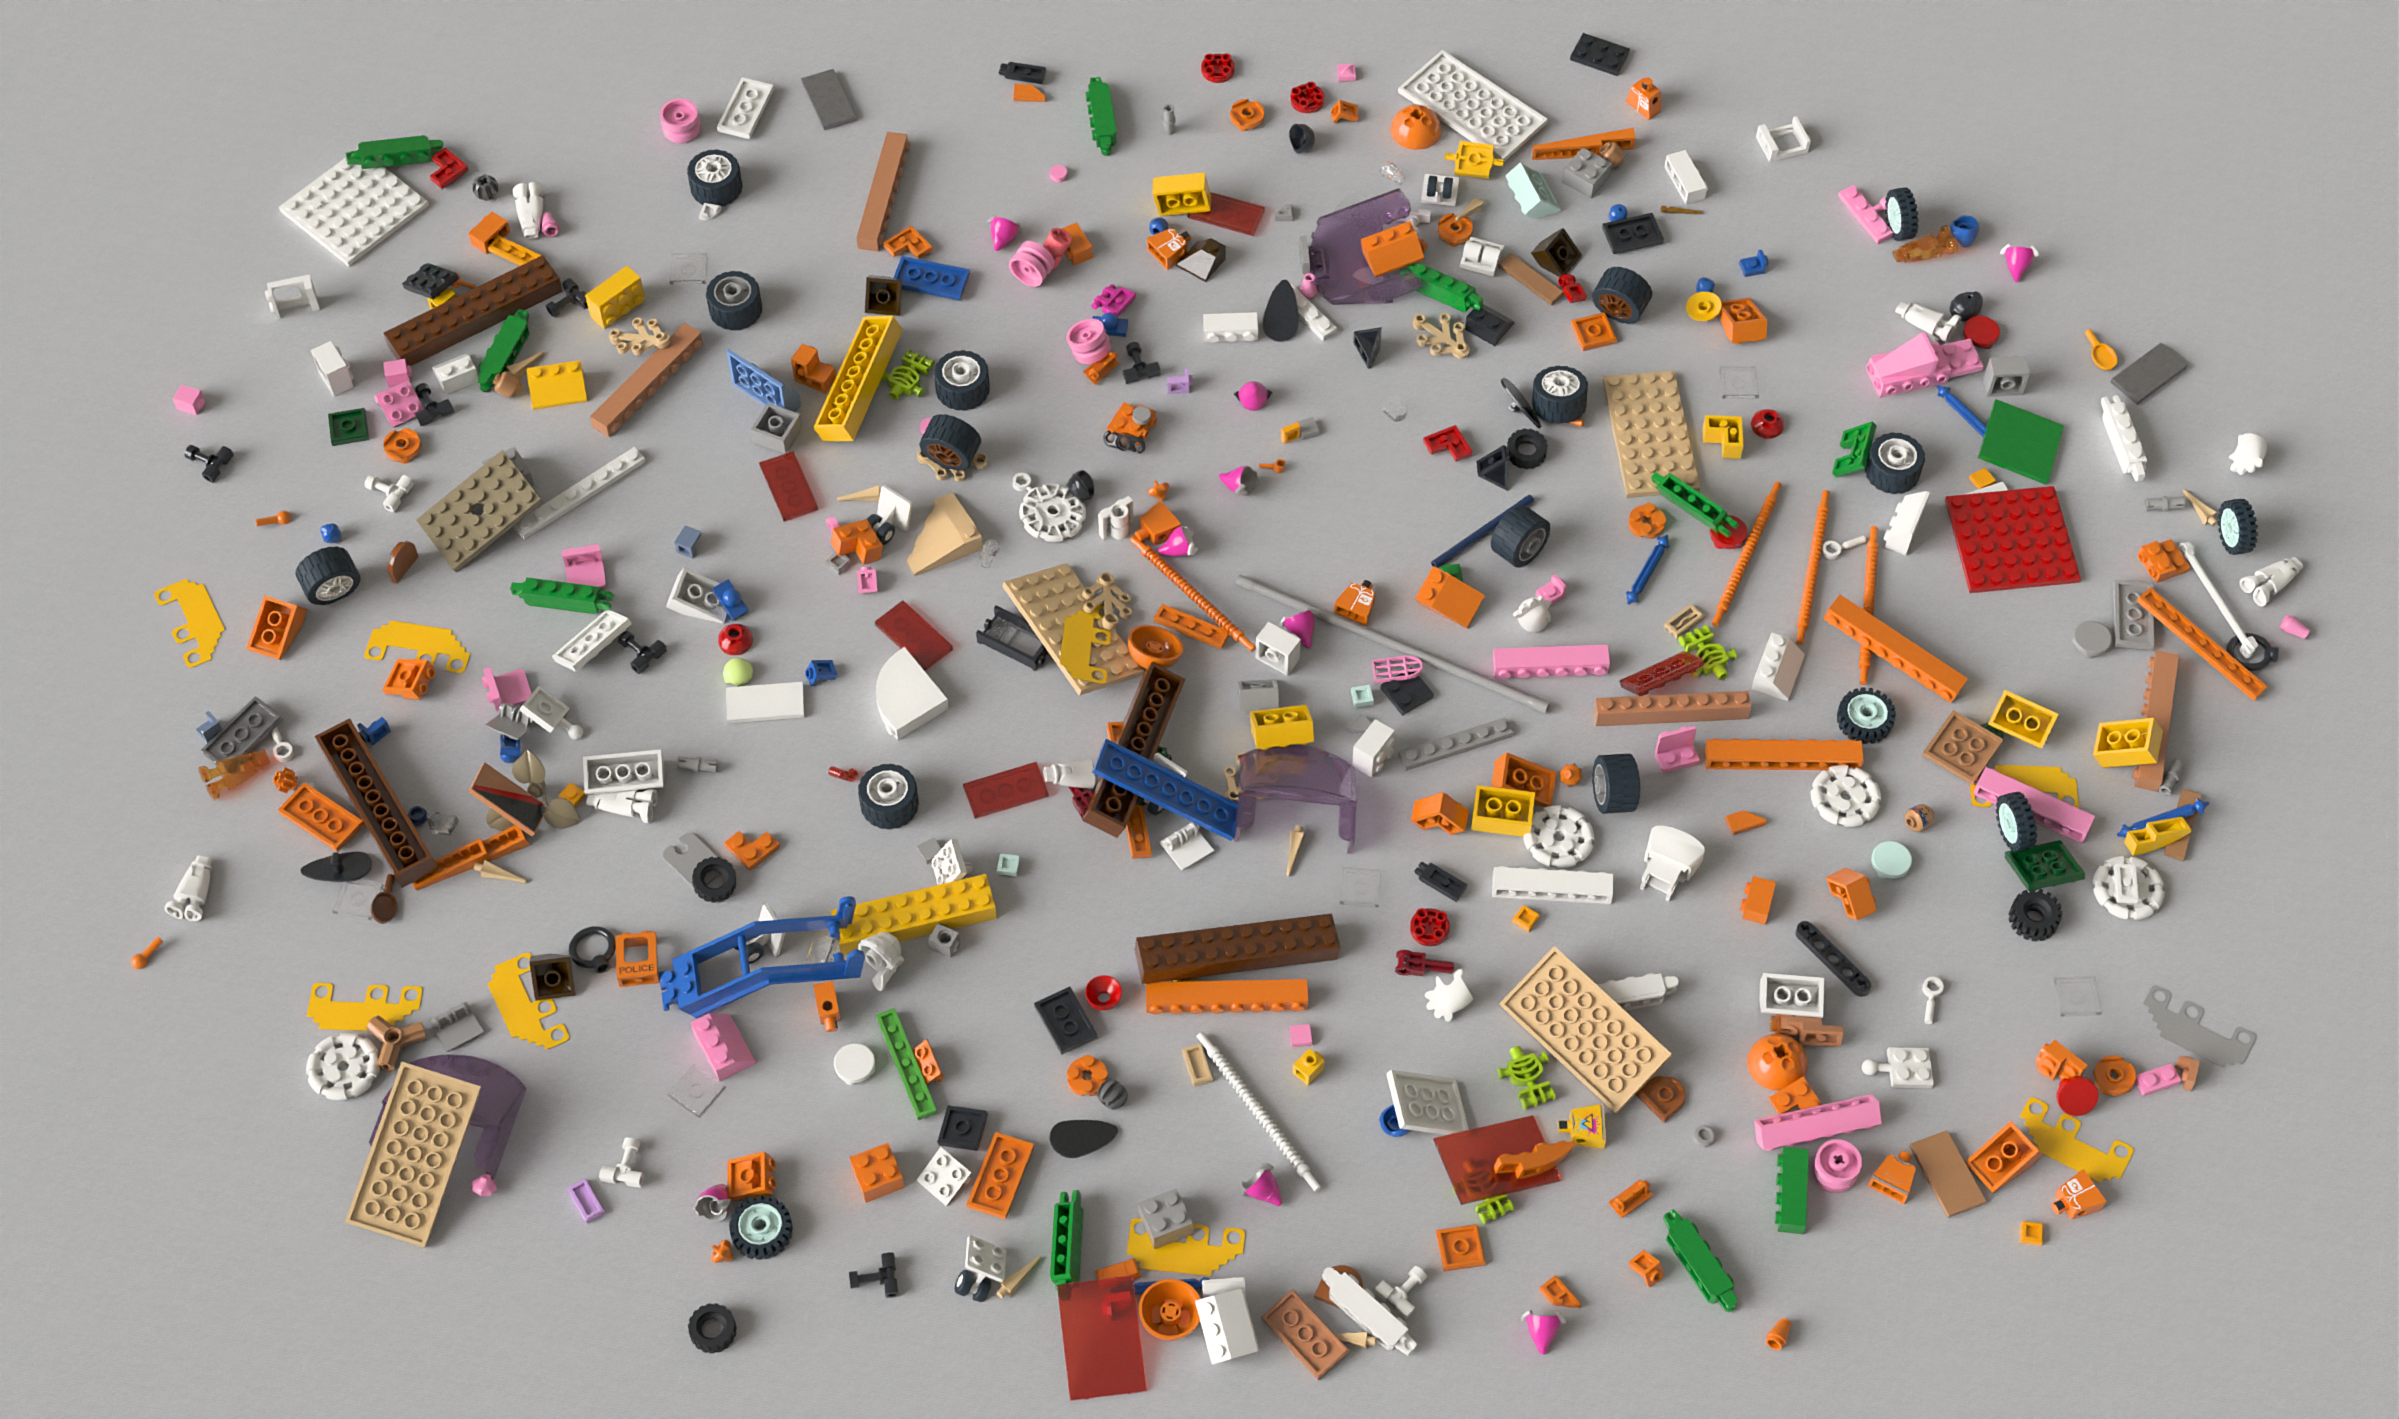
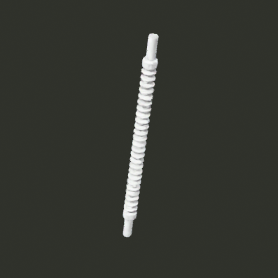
[1197,1032,1321,1192]

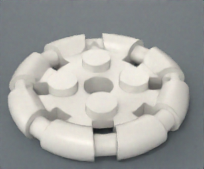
[1019,483,1086,542]
[1811,765,1881,827]
[1524,805,1594,869]
[2093,856,2165,920]
[306,1032,380,1100]

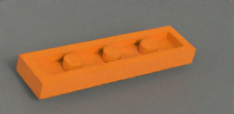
[1154,604,1230,650]

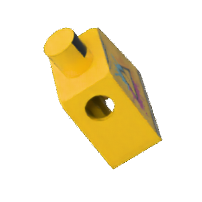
[1558,1104,1606,1149]

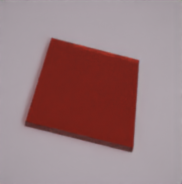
[1433,1115,1562,1205]
[1057,1275,1147,1401]

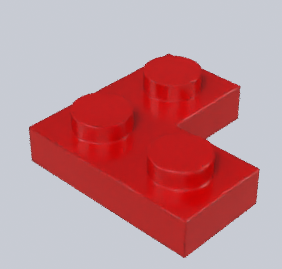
[430,148,469,189]
[1423,425,1473,462]

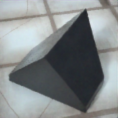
[1353,327,1382,369]
[1476,445,1508,491]

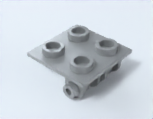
[485,703,538,740]
[429,1001,484,1052]

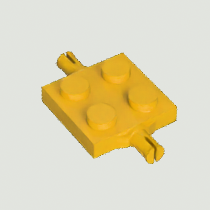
[1444,141,1504,179]

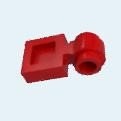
[1558,274,1587,303]

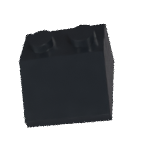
[1465,305,1515,346]

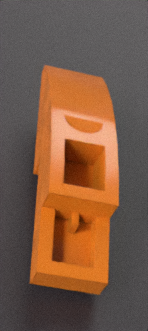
[1494,1141,1575,1179]

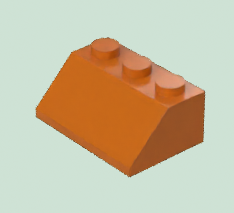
[1361,221,1425,278]

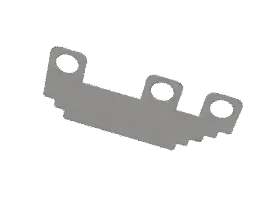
[2144,985,2256,1068]

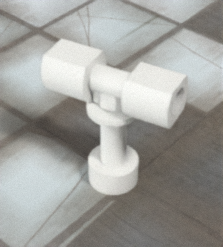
[1395,208,1431,237]
[365,474,414,512]
[599,1138,644,1188]
[1374,1266,1427,1320]

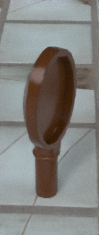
[371,874,397,924]

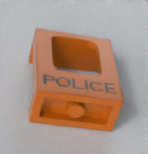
[615,931,660,987]

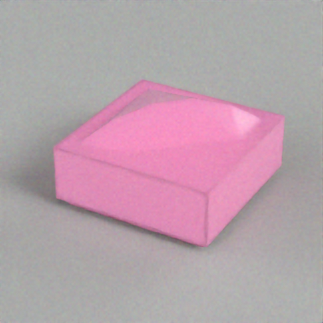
[1337,64,1356,82]

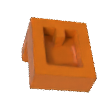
[1331,100,1359,123]
[1628,1250,1664,1288]

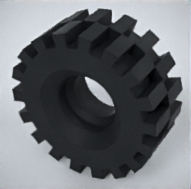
[2009,889,2063,942]

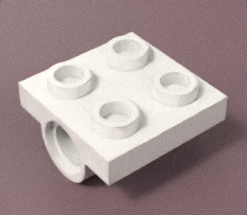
[1460,237,1504,277]
[1098,496,1134,540]

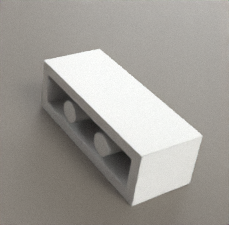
[1664,150,1708,204]
[1203,312,1258,343]

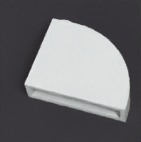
[876,647,949,740]

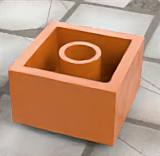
[849,1143,904,1203]

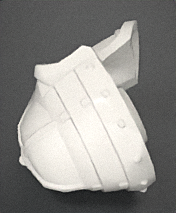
[858,932,904,991]

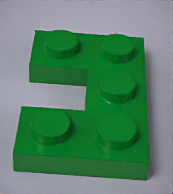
[1832,421,1877,477]

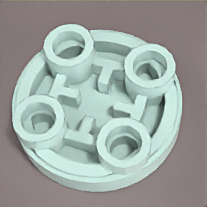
[1871,841,1912,879]

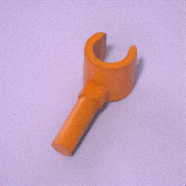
[451,274,475,288]
[1259,459,1285,473]

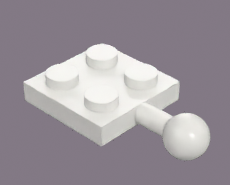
[519,686,584,740]
[1862,1047,1934,1088]

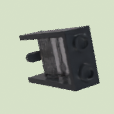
[976,605,1048,671]

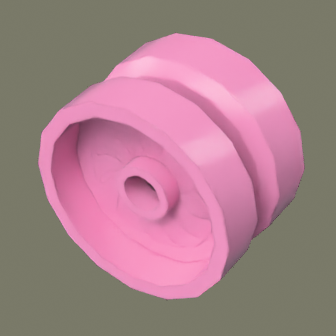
[660,98,701,143]
[1009,241,1055,287]
[1066,319,1112,364]
[1812,1139,1862,1193]

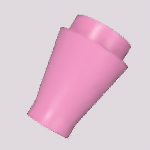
[542,212,559,237]
[1300,273,1317,299]
[2279,614,2310,639]

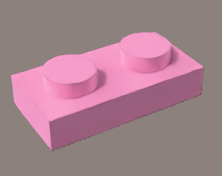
[2135,1063,2181,1096]

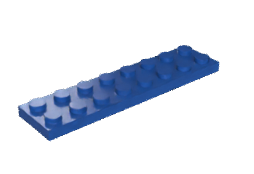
[1092,739,1244,841]

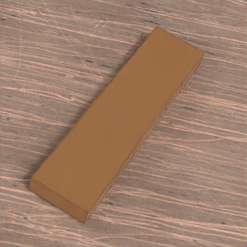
[1498,253,1563,305]
[2164,789,2202,861]

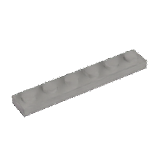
[1398,717,1513,771]

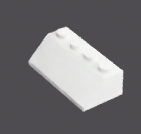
[583,749,665,795]

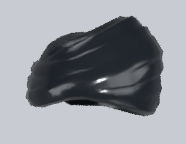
[1289,124,1315,154]
[1950,291,1983,321]
[1066,470,1095,501]

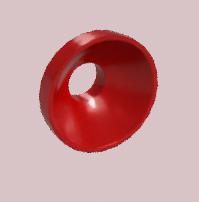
[1751,409,1784,439]
[718,624,753,656]
[1085,975,1122,1011]

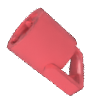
[1043,228,1072,270]

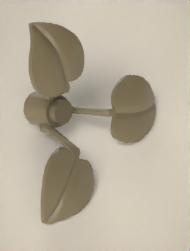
[486,749,581,831]

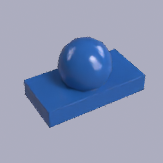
[1092,312,1128,337]
[712,579,749,621]
[500,734,521,764]

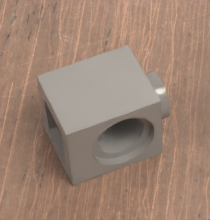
[928,924,961,958]

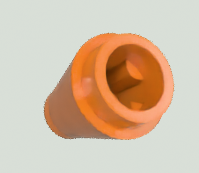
[1766,1318,1792,1350]

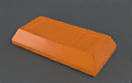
[1095,1258,1141,1290]

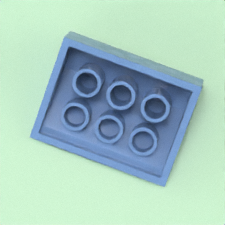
[726,349,801,412]

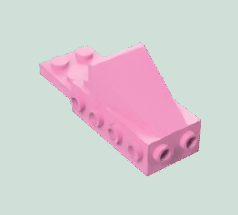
[1867,332,1984,398]

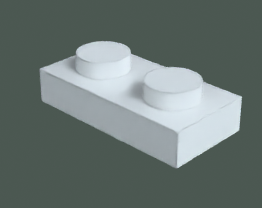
[2114,864,2139,903]

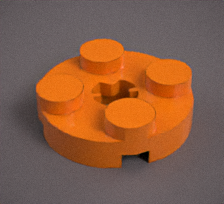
[1230,99,1264,131]
[1437,213,1473,247]
[383,428,422,464]
[1628,503,1666,539]
[1067,1055,1108,1096]
[2093,1055,2136,1096]

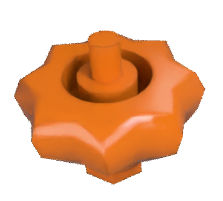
[1148,480,1169,501]
[1559,763,1582,787]
[710,1240,734,1263]

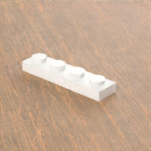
[1291,284,1337,341]

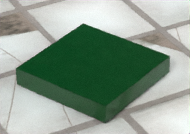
[328,408,369,446]

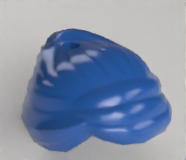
[1950,215,1979,247]
[1379,1104,1411,1137]

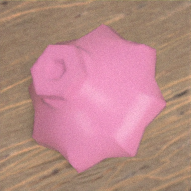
[471,1173,497,1197]

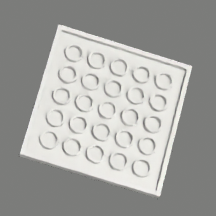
[279,149,429,266]

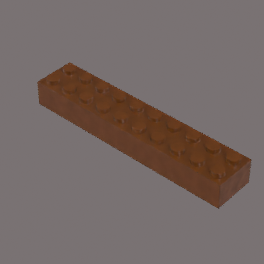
[383,255,563,366]
[1082,662,1186,838]
[315,718,438,888]
[1134,913,1341,984]

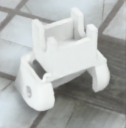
[1640,826,1705,901]

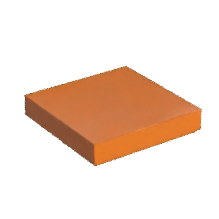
[1571,312,1617,351]
[1436,1224,1485,1272]

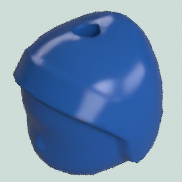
[1608,204,1628,222]
[1149,217,1168,235]
[1696,277,1715,293]
[320,523,341,543]

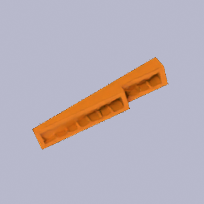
[1532,127,1636,160]
[413,825,530,891]

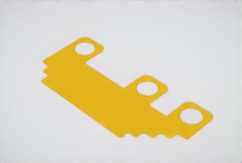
[154,579,225,668]
[1060,605,1113,684]
[364,621,470,673]
[1970,765,2079,808]
[487,952,569,1050]
[307,983,422,1031]
[2020,1097,2134,1183]
[1127,1218,1245,1276]

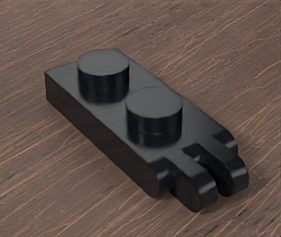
[998,62,1046,84]
[1414,862,1468,902]

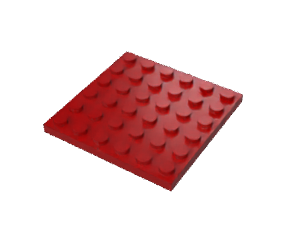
[1945,486,2081,593]

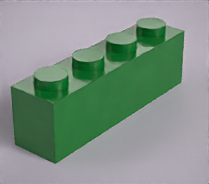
[1774,1147,1808,1234]

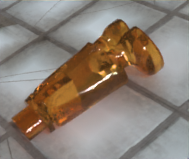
[1892,225,1958,263]
[198,749,270,800]

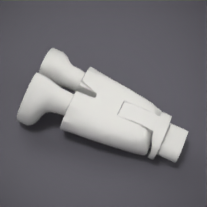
[513,182,546,239]
[1895,302,1961,342]
[2240,557,2303,606]
[1044,759,1100,789]
[586,789,658,823]
[164,856,212,921]

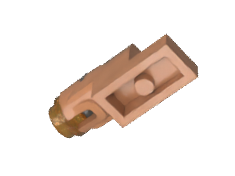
[1770,1014,1844,1047]

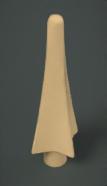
[1455,197,1484,221]
[507,351,544,378]
[837,485,881,502]
[2183,489,2218,526]
[1286,825,1304,876]
[474,860,527,883]
[997,1256,1041,1298]
[1334,1332,1376,1349]

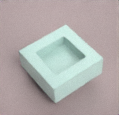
[1351,685,1374,708]
[997,853,1020,877]

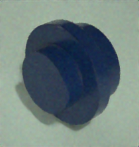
[408,806,428,825]

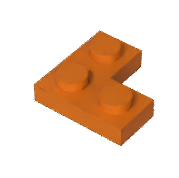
[883,225,933,259]
[724,831,780,871]
[1768,1076,1822,1114]

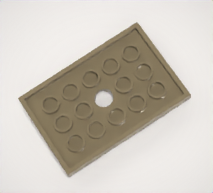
[416,450,543,572]

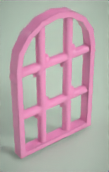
[1372,655,1423,683]

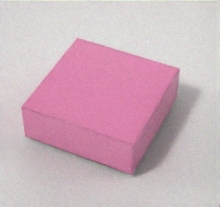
[1289,1024,1312,1047]

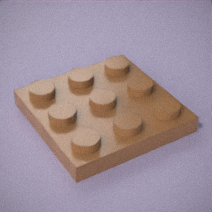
[1922,710,2004,785]

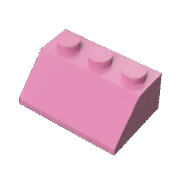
[690,1013,756,1081]

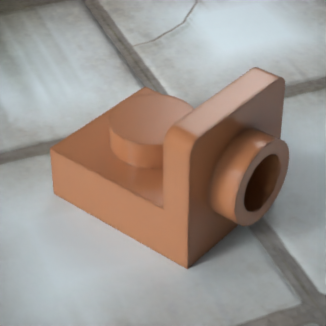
[2175,1056,2200,1091]

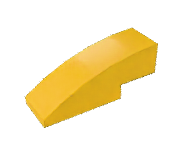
[2124,817,2191,856]

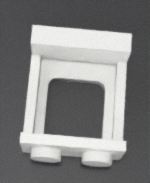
[1756,116,1811,162]
[265,274,320,319]

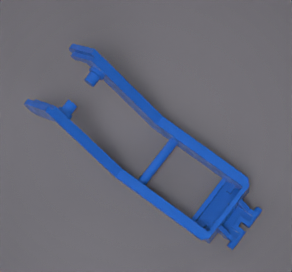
[659,896,865,1018]

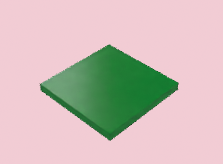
[1977,399,2064,485]

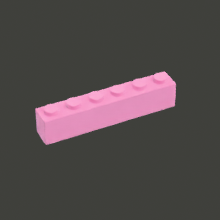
[1492,645,1610,679]
[1973,767,2095,843]
[1754,1094,1881,1151]

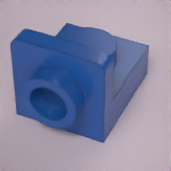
[1739,249,1768,277]
[805,660,838,686]
[357,717,391,745]

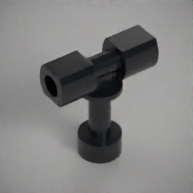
[545,278,588,317]
[1123,342,1161,384]
[415,383,454,426]
[184,445,234,483]
[618,631,667,674]
[849,1252,899,1298]

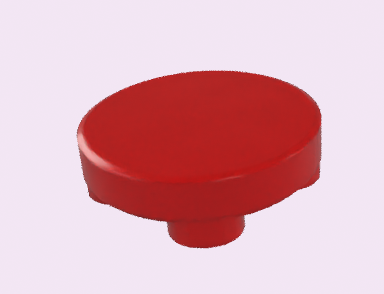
[1201,53,1235,83]
[1290,81,1325,113]
[1963,316,2000,349]
[1710,515,1748,549]
[1410,908,1450,947]
[2056,1076,2099,1116]

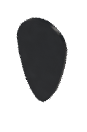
[1262,280,1298,342]
[1501,378,1542,429]
[300,852,372,882]
[1049,1120,1118,1158]

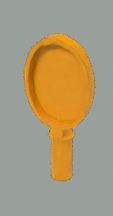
[2085,329,2117,371]

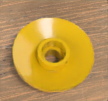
[1686,292,1722,321]

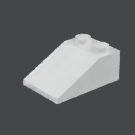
[666,567,727,624]

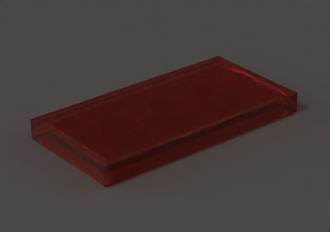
[1188,192,1265,236]
[759,451,818,522]
[875,600,953,671]
[963,762,1049,819]

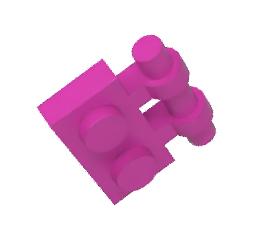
[1091,284,1136,318]

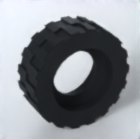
[1507,428,1548,469]
[692,857,736,903]
[688,1303,737,1354]

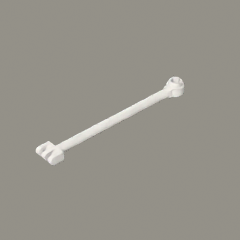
[2178,542,2258,659]

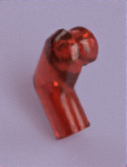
[828,766,858,782]

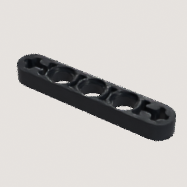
[1795,921,1871,997]

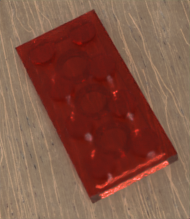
[1619,651,1704,696]

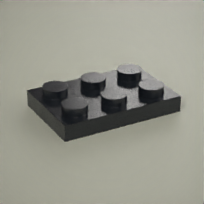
[1570,33,1630,76]
[1602,213,1664,254]
[402,263,459,299]
[1034,986,1098,1055]

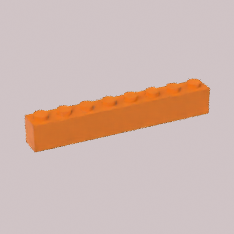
[1823,594,1968,703]
[1704,738,1864,770]
[1146,979,1308,1015]

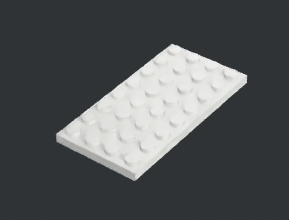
[1398,50,1548,162]

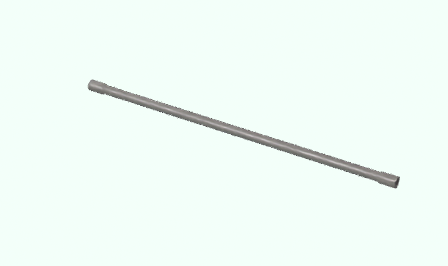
[1236,575,1550,713]

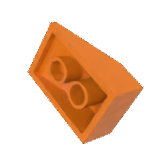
[1718,298,1767,344]
[1415,566,1485,628]
[246,595,307,660]
[1491,752,1556,807]
[1965,1121,2043,1193]

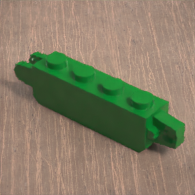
[1085,77,1117,156]
[346,135,444,169]
[1400,263,1484,313]
[478,309,530,392]
[1651,472,1739,538]
[510,577,615,614]
[1050,1190,1084,1301]
[1663,1209,1738,1312]

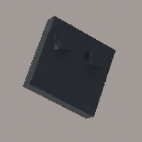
[1380,667,1434,716]
[937,1105,988,1151]

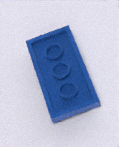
[893,256,970,301]

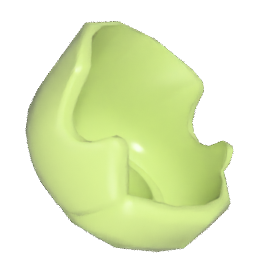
[723,658,753,687]

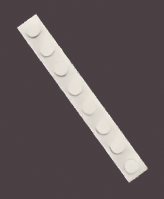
[513,447,646,540]

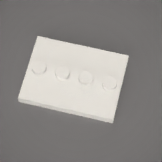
[1387,1070,1470,1137]

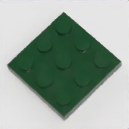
[2005,840,2085,891]

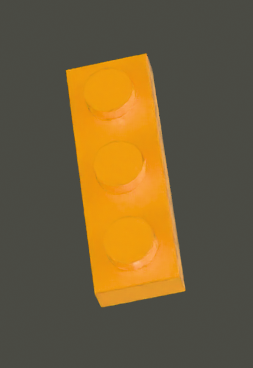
[488,235,541,266]

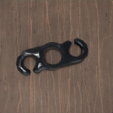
[1103,430,1146,454]

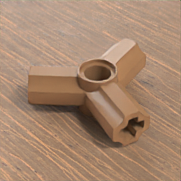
[366,1015,427,1071]

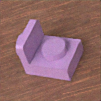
[1167,368,1193,394]

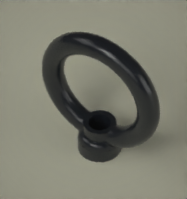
[2227,633,2279,671]
[569,926,616,973]

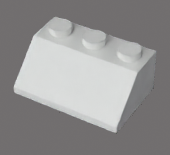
[1884,491,1930,555]
[1751,632,1805,701]
[1759,973,1824,1018]
[1195,1288,1260,1364]

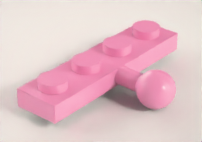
[1839,185,1893,244]

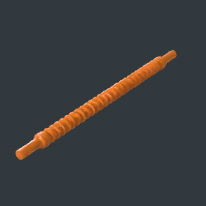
[1712,481,1782,626]
[1796,490,1830,645]
[1858,526,1879,685]
[1130,536,1256,652]

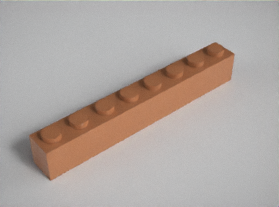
[856,132,911,252]
[590,323,703,437]
[2132,650,2179,792]
[1594,691,1751,726]

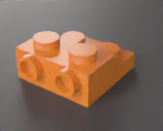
[1107,402,1157,445]
[2137,539,2191,583]
[382,659,435,700]
[2035,1039,2088,1081]
[727,1151,776,1201]

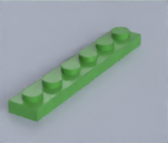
[876,1008,937,1121]

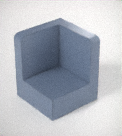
[674,525,701,559]
[196,711,222,743]

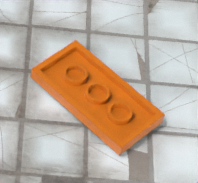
[278,782,364,853]
[966,1132,1034,1220]

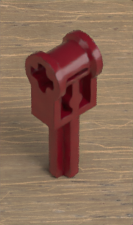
[1068,786,1093,822]
[1395,950,1454,976]

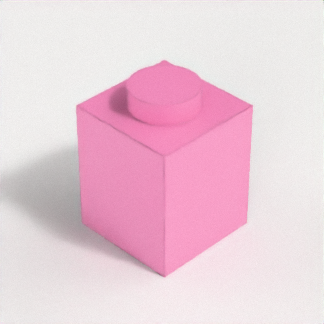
[383,359,412,387]
[173,385,205,415]

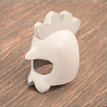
[2229,433,2267,475]
[1513,596,1552,633]
[1425,969,1474,1022]

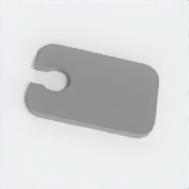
[663,833,721,888]

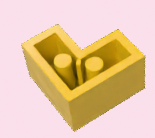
[1702,415,1743,459]

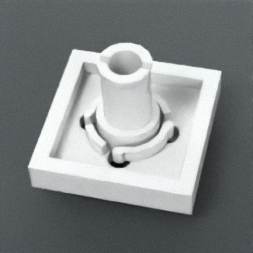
[931,839,972,885]

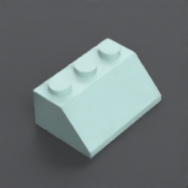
[1506,162,1561,219]

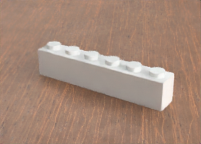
[1492,866,1613,904]

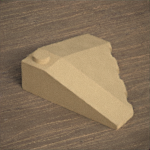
[907,493,983,576]

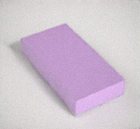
[567,1178,606,1224]

